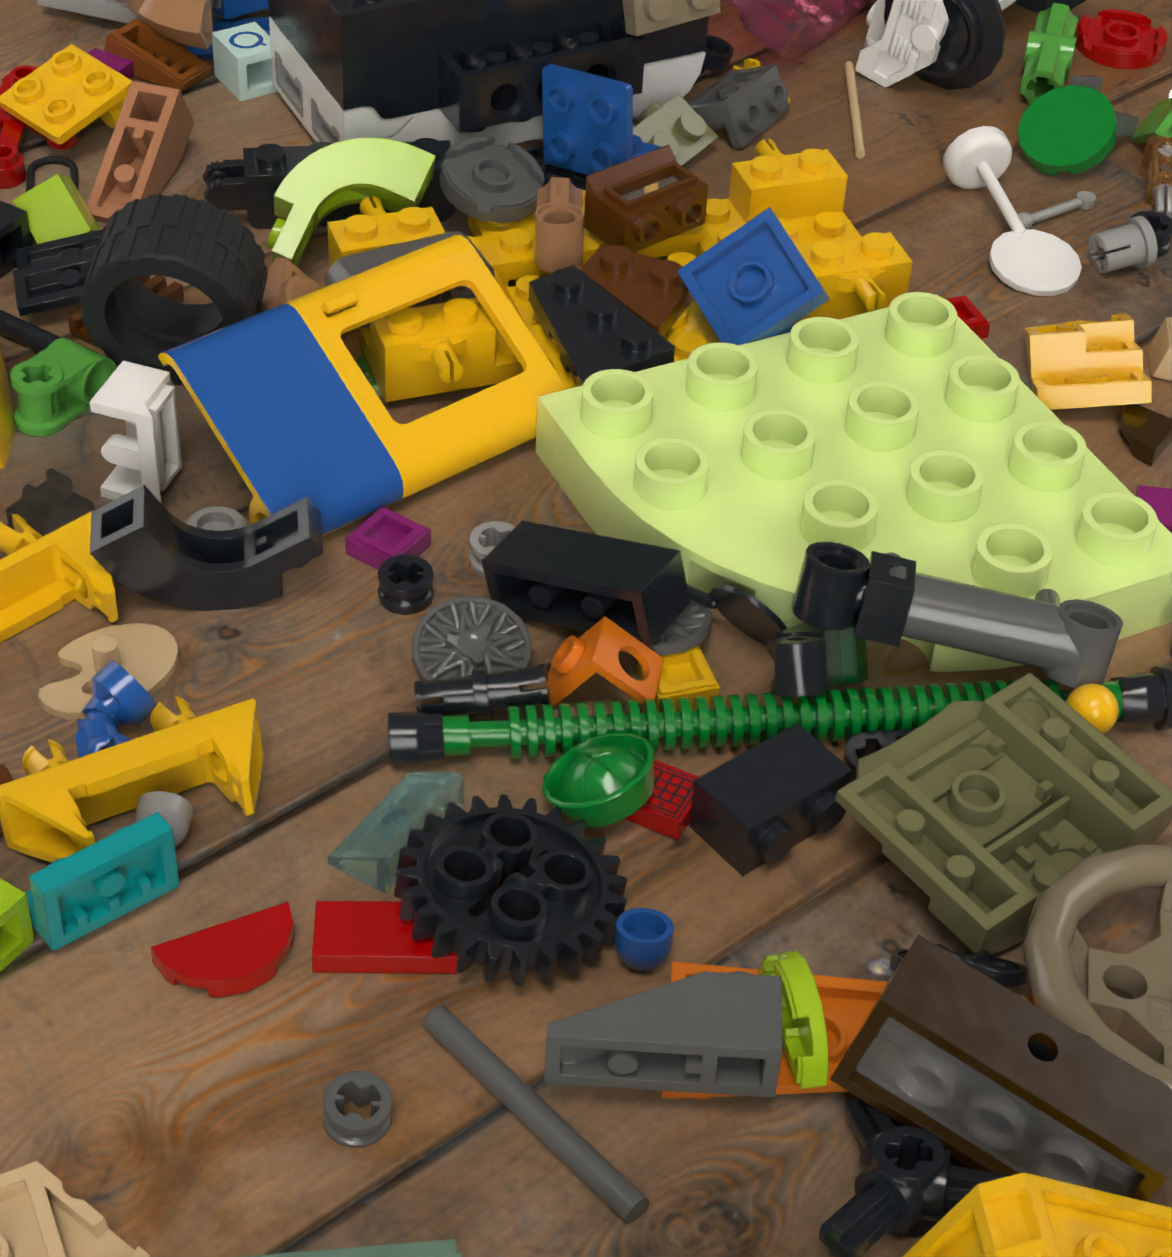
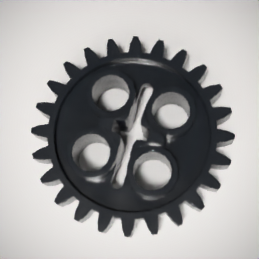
[394,794,627,986]

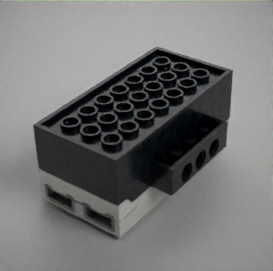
[268,0,709,147]

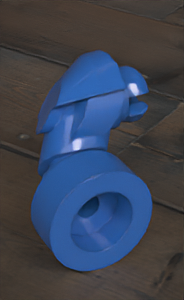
[75,660,157,758]

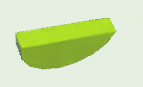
[758,950,829,1089]

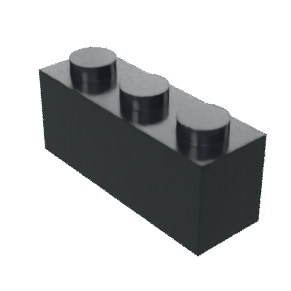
[481,520,690,646]

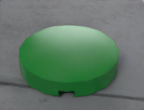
[1018,85,1118,176]

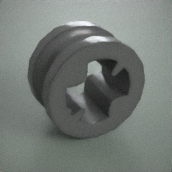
[323,1071,392,1148]

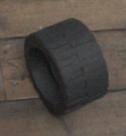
[79,194,268,384]

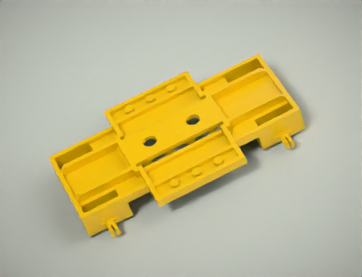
[327,139,913,402]

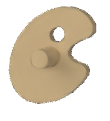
[38,623,179,720]

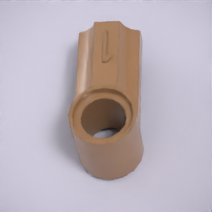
[534,177,584,273]

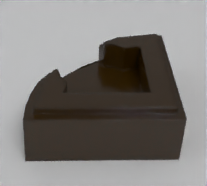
[1119,404,1172,465]

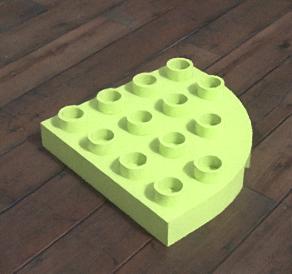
[535,292,1172,672]

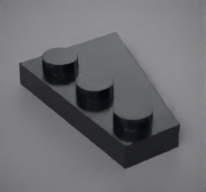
[528,265,675,387]

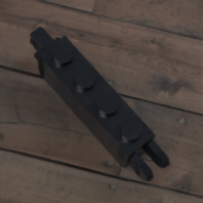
[203,138,455,229]

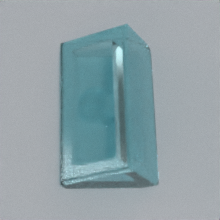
[328,772,464,893]

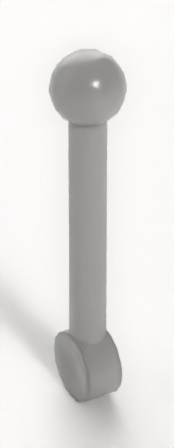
[1018,191,1096,229]

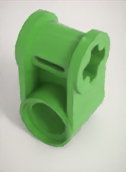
[10,337,117,437]

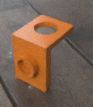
[544,616,664,707]

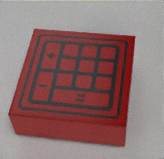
[624,760,699,840]

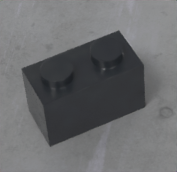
[689,723,852,877]

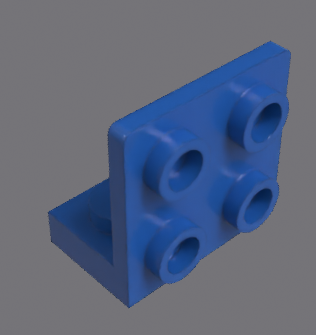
[542,64,661,175]

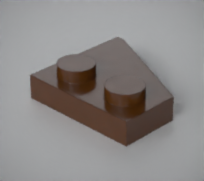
[580,243,694,337]

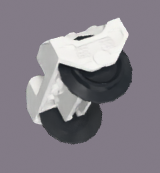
[855,0,1086,90]

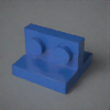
[677,207,830,345]

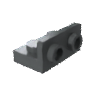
[688,64,789,149]

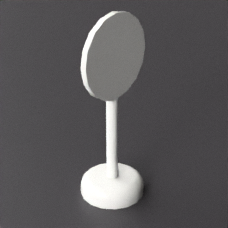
[943,126,1082,296]

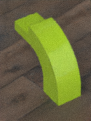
[266,137,436,267]

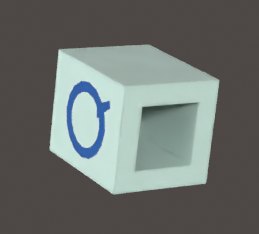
[212,22,278,102]

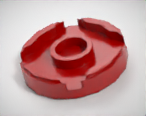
[1075,9,1168,70]

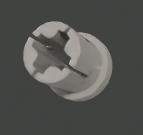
[1088,216,1158,274]

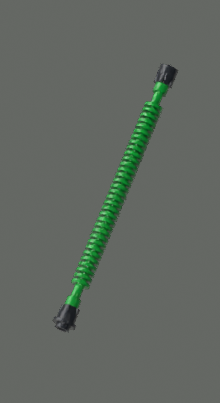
[388,665,1172,766]

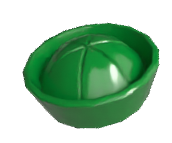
[541,733,655,828]

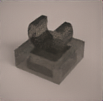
[6,468,94,536]

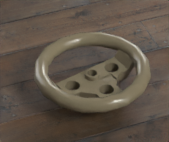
[1023,844,1172,1090]

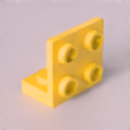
[0,44,132,144]

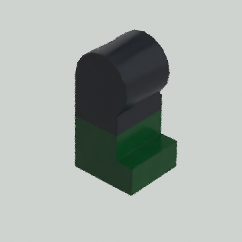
[767,622,868,696]

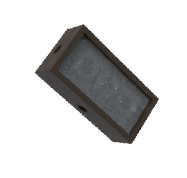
[830,934,1172,1201]

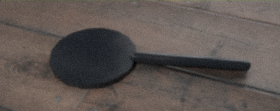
[687,584,788,646]

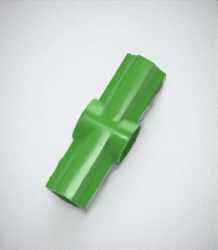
[1019,3,1078,106]

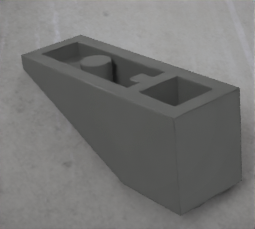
[544,971,782,1098]

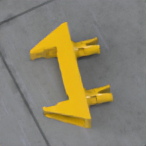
[0,511,118,643]
[0,696,264,862]

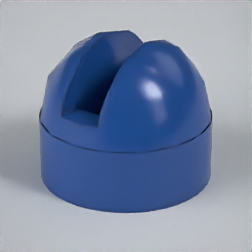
[615,908,674,972]

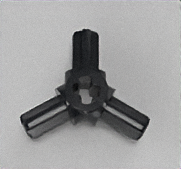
[819,1097,1011,1257]

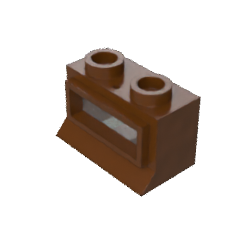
[584,144,708,252]

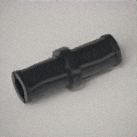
[414,663,551,720]

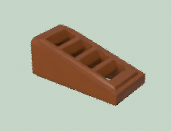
[104,18,212,92]

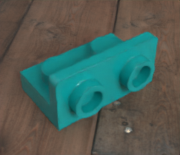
[25,812,179,952]

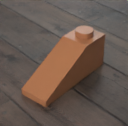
[87,81,194,223]

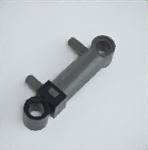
[791,542,1123,688]

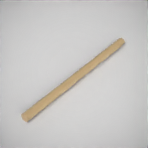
[844,61,865,159]

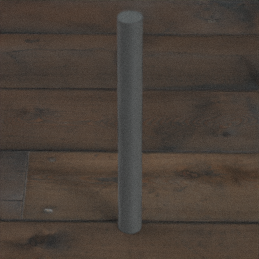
[423,1005,649,1224]

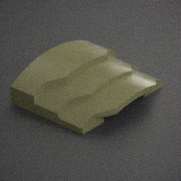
[835,673,1172,955]

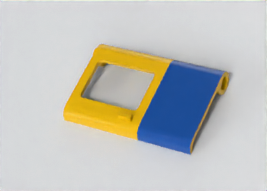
[158,235,571,537]

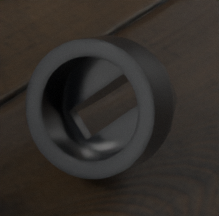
[701,35,734,77]

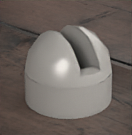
[134,791,194,847]

